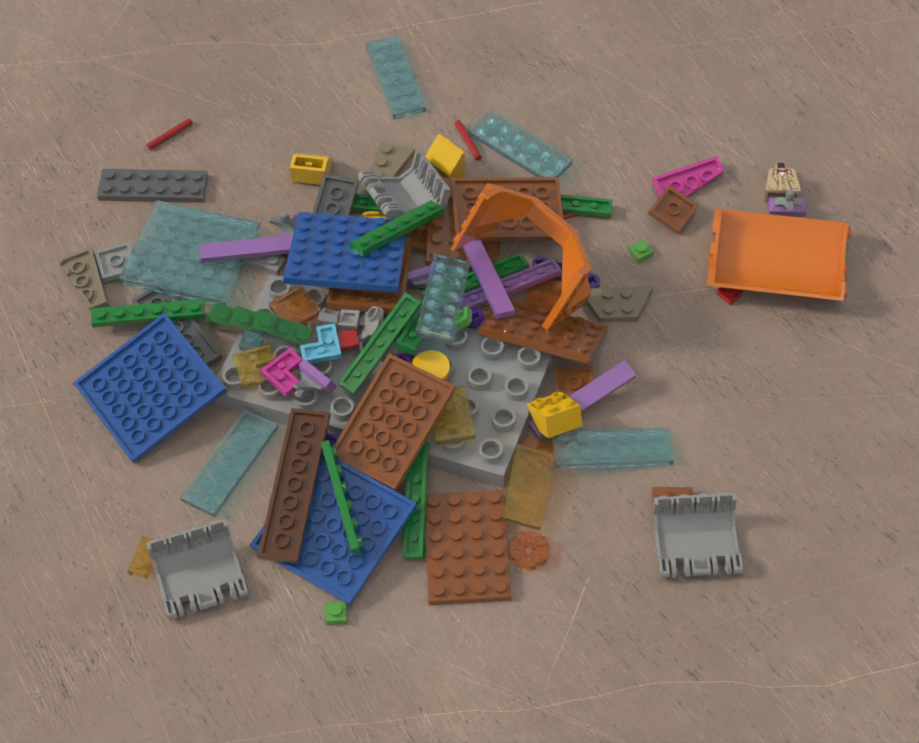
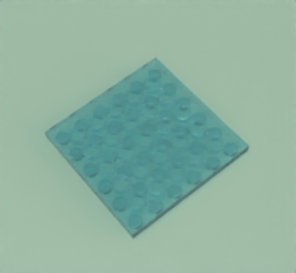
[119,200,260,305]

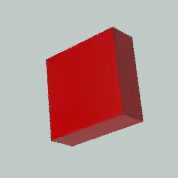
[337,329,360,351]

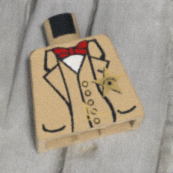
[764,163,801,202]

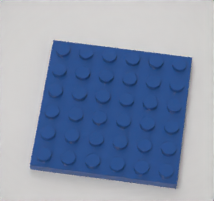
[283,212,407,293]
[74,313,227,464]
[250,452,417,606]

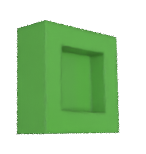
[628,239,654,263]
[452,306,472,332]
[325,602,347,625]

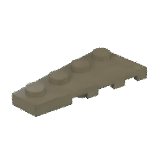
[360,142,415,195]
[57,247,109,311]

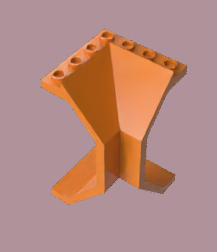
[451,183,592,331]

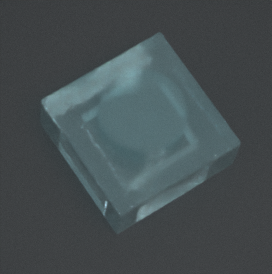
[238,331,264,354]

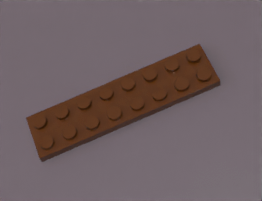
[257,408,331,564]

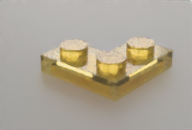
[232,344,274,389]
[127,536,153,579]

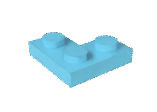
[300,323,342,364]

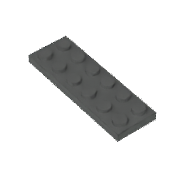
[97,169,208,203]
[132,282,223,367]

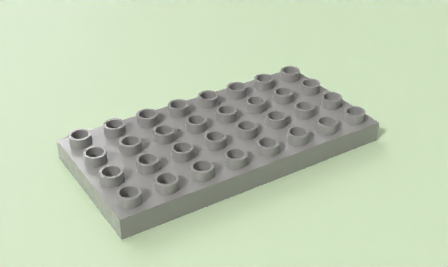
[213,274,553,488]

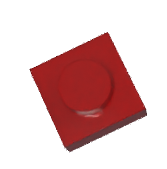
[716,287,744,305]

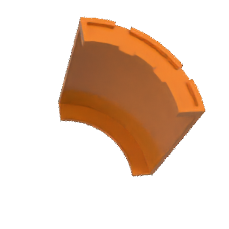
[706,208,851,301]

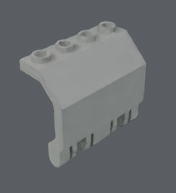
[358,152,451,219]
[653,492,743,578]
[146,519,249,620]

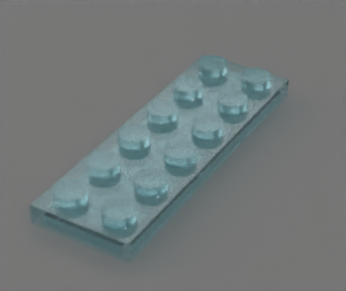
[366,36,426,119]
[468,110,573,177]
[415,254,470,345]
[180,409,278,518]
[552,428,674,469]

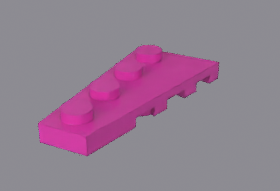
[651,156,724,197]

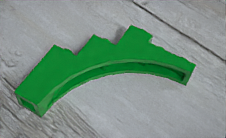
[205,302,313,345]

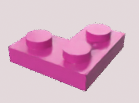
[260,348,303,398]

